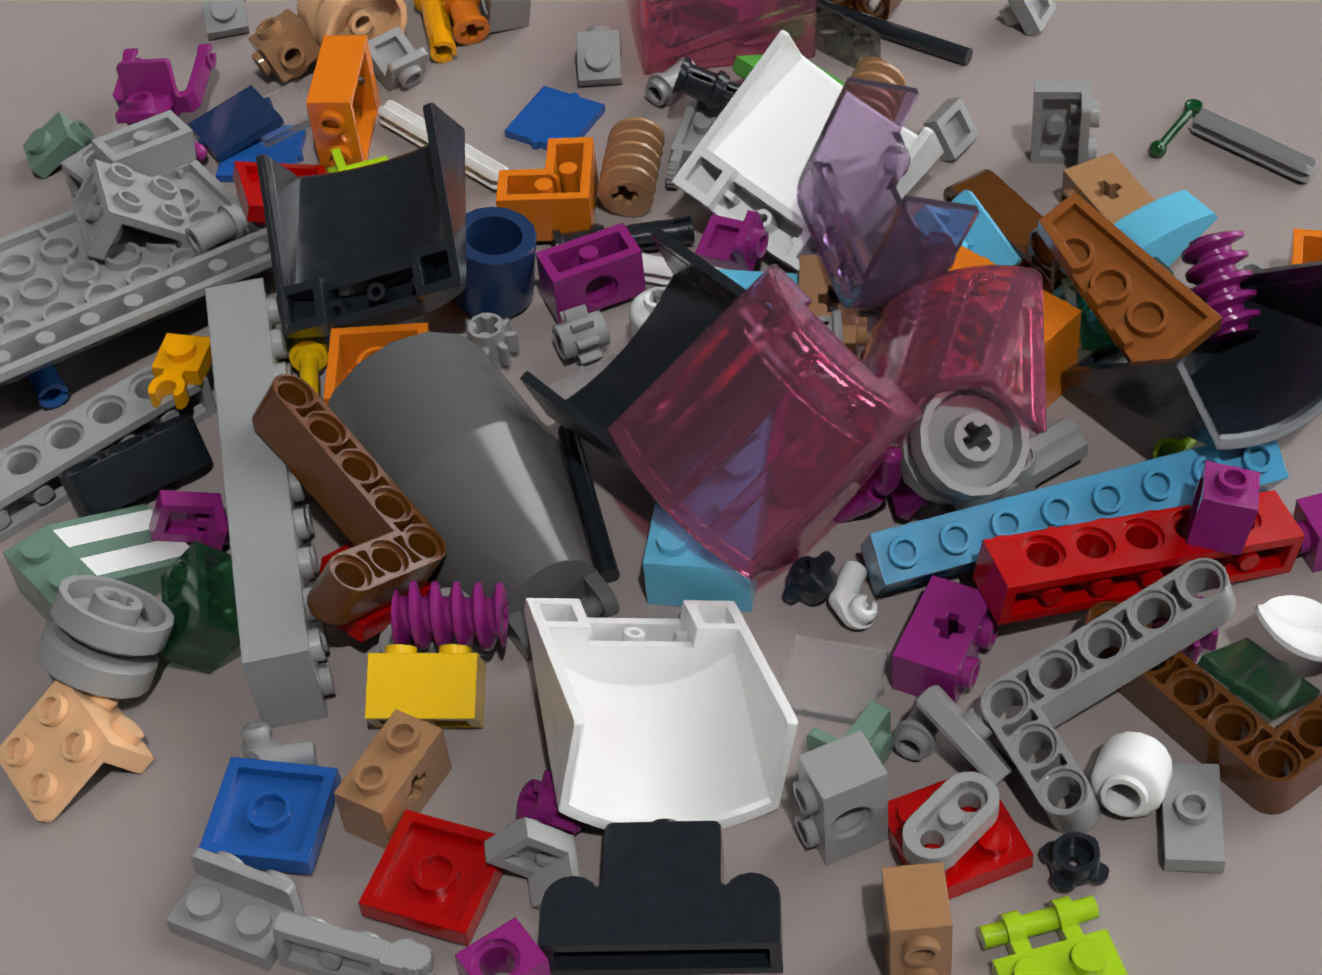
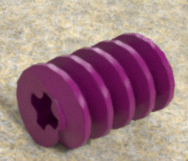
[1181,230,1262,343]
[391,581,508,651]

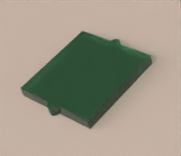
[1197,637,1321,720]

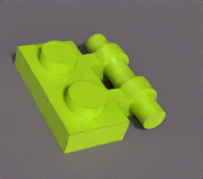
[977,895,1128,975]

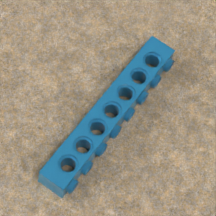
[860,440,1289,596]

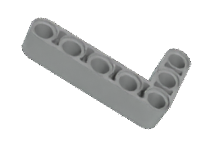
[980,558,1236,834]

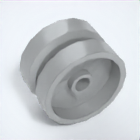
[893,379,1030,505]
[35,575,174,699]

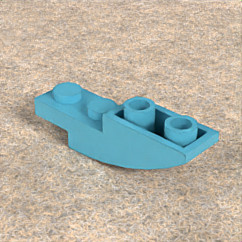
[1052,189,1218,335]

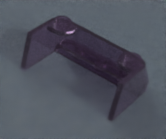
[797,77,979,310]

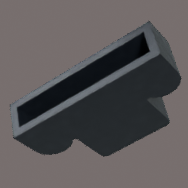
[539,818,783,975]

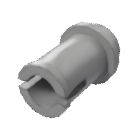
[645,57,696,106]
[185,204,248,255]
[894,689,939,760]

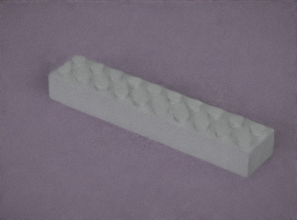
[205,278,335,729]

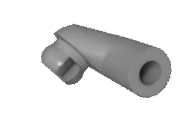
[240,721,318,766]

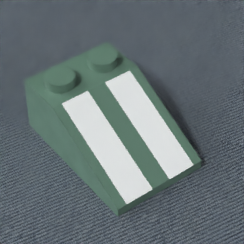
[3,504,203,622]

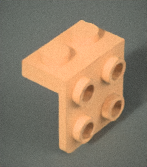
[0,679,155,823]

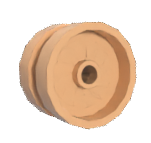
[297,0,407,46]

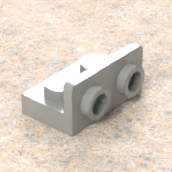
[166,847,305,971]

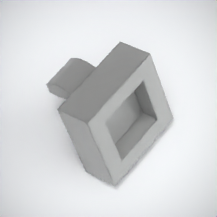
[999,0,1057,36]
[917,97,980,161]

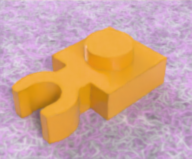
[148,333,212,409]

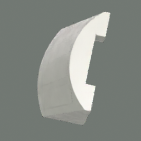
[672,30,944,274]
[524,598,798,829]

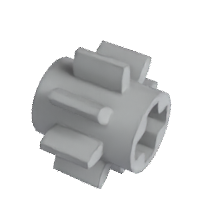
[552,304,610,366]
[459,313,520,370]

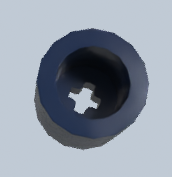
[453,207,537,319]

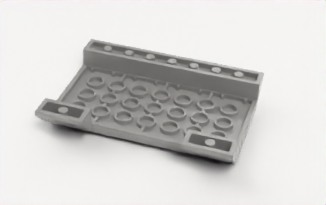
[0,110,273,387]

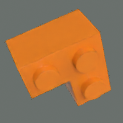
[496,137,598,241]

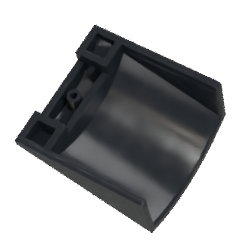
[256,102,467,338]
[520,227,806,494]
[1062,261,1322,450]

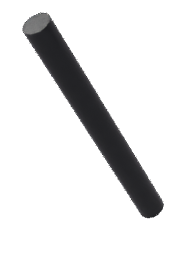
[815,0,973,65]
[557,425,620,583]

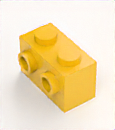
[365,644,486,728]

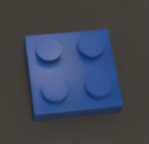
[199,757,341,875]

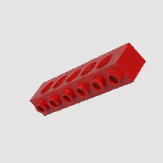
[972,490,1305,625]

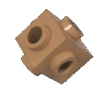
[247,8,321,83]

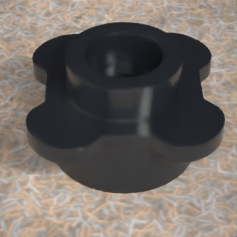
[783,551,837,605]
[1042,832,1109,893]

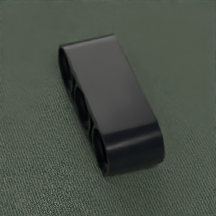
[59,414,212,518]

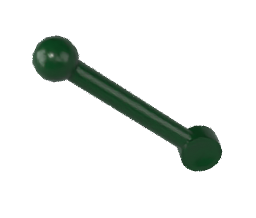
[1149,99,1203,158]

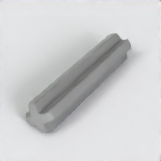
[1192,109,1318,183]

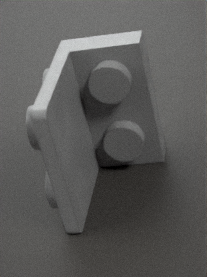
[72,159,191,260]

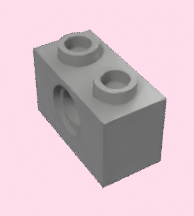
[793,730,888,866]

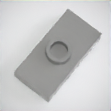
[915,685,1016,785]
[1160,762,1226,873]

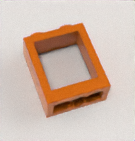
[306,35,381,172]

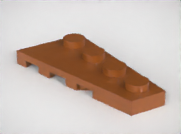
[1037,192,1223,362]

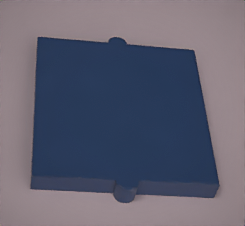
[188,85,284,162]

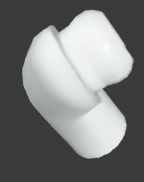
[828,561,878,630]

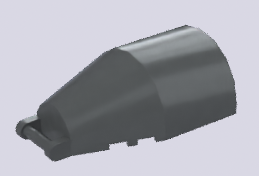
[327,332,620,659]

